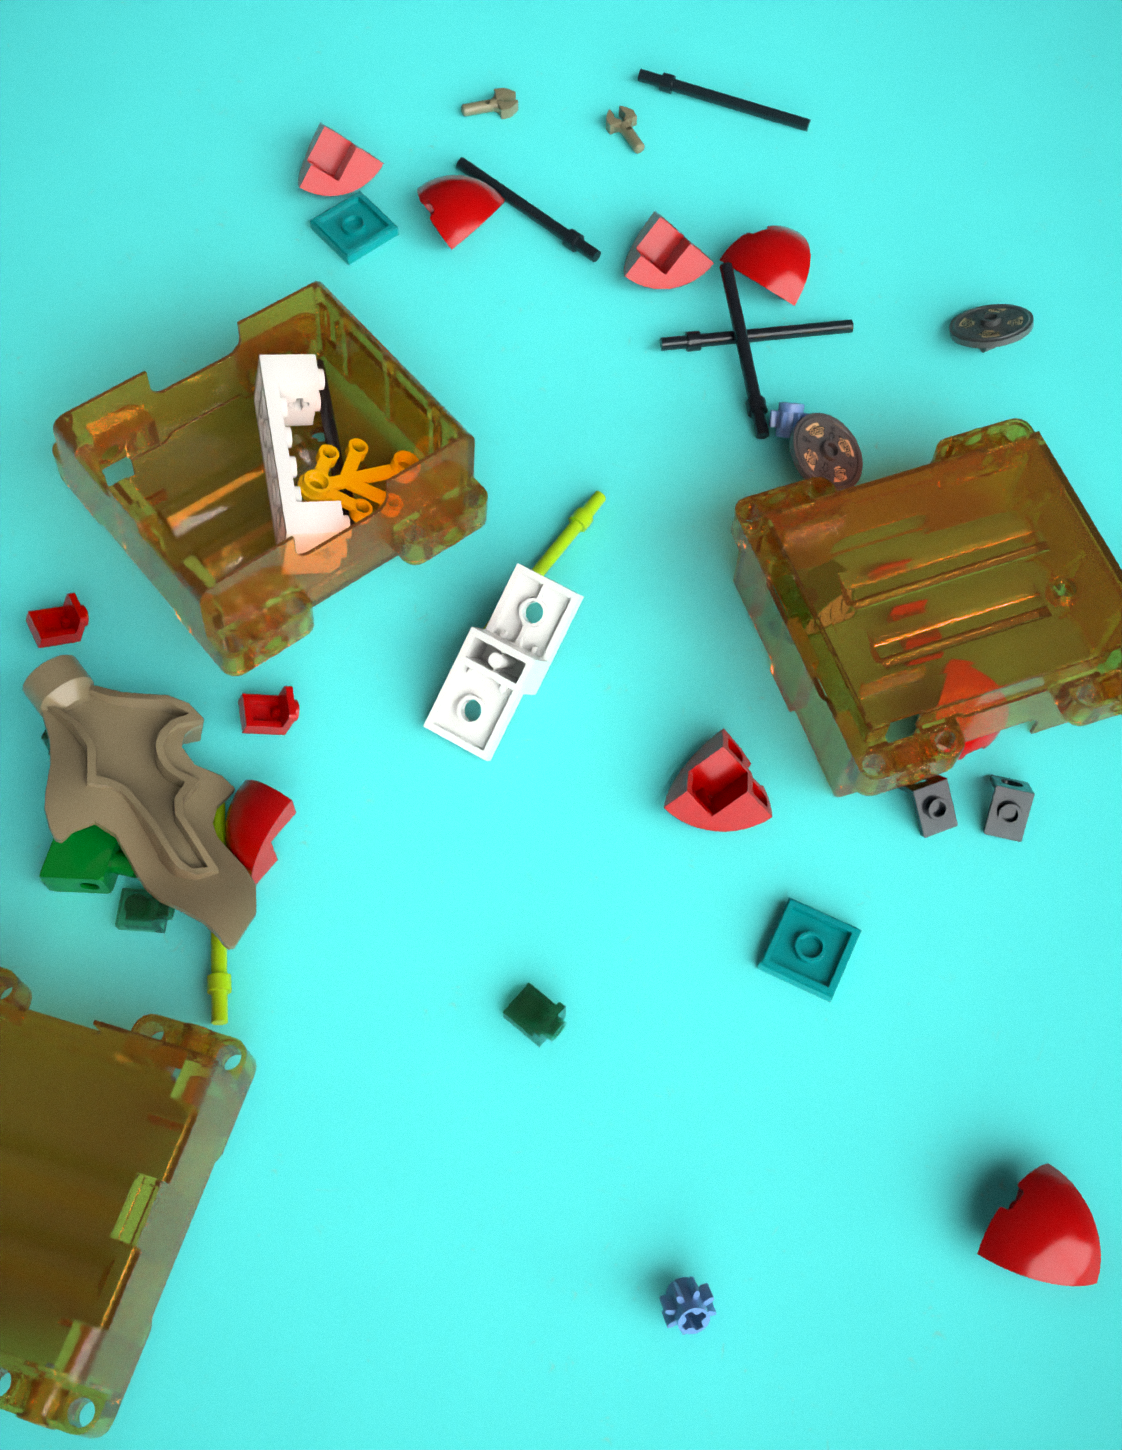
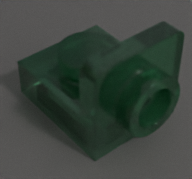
[115,888,175,933]
[503,983,567,1047]

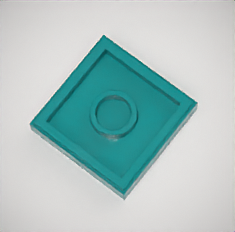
[310,191,399,265]
[757,897,862,1002]

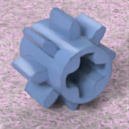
[769,402,809,438]
[659,1276,717,1335]

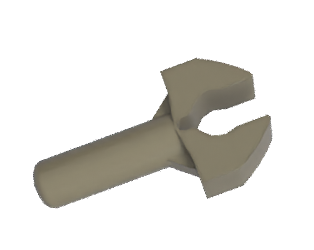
[461,88,518,119]
[606,106,645,154]

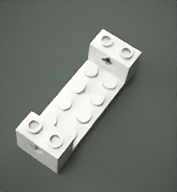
[254,354,351,573]

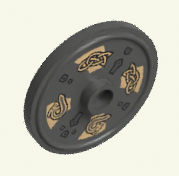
[949,304,1034,353]
[789,413,863,494]

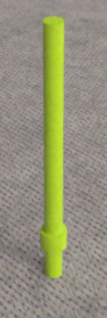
[483,491,606,629]
[207,802,232,1025]

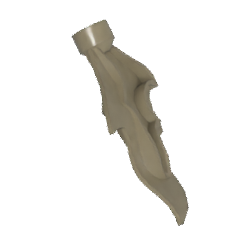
[23,655,256,950]

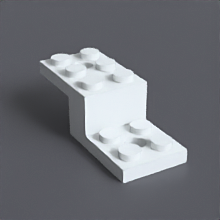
[423,563,584,761]

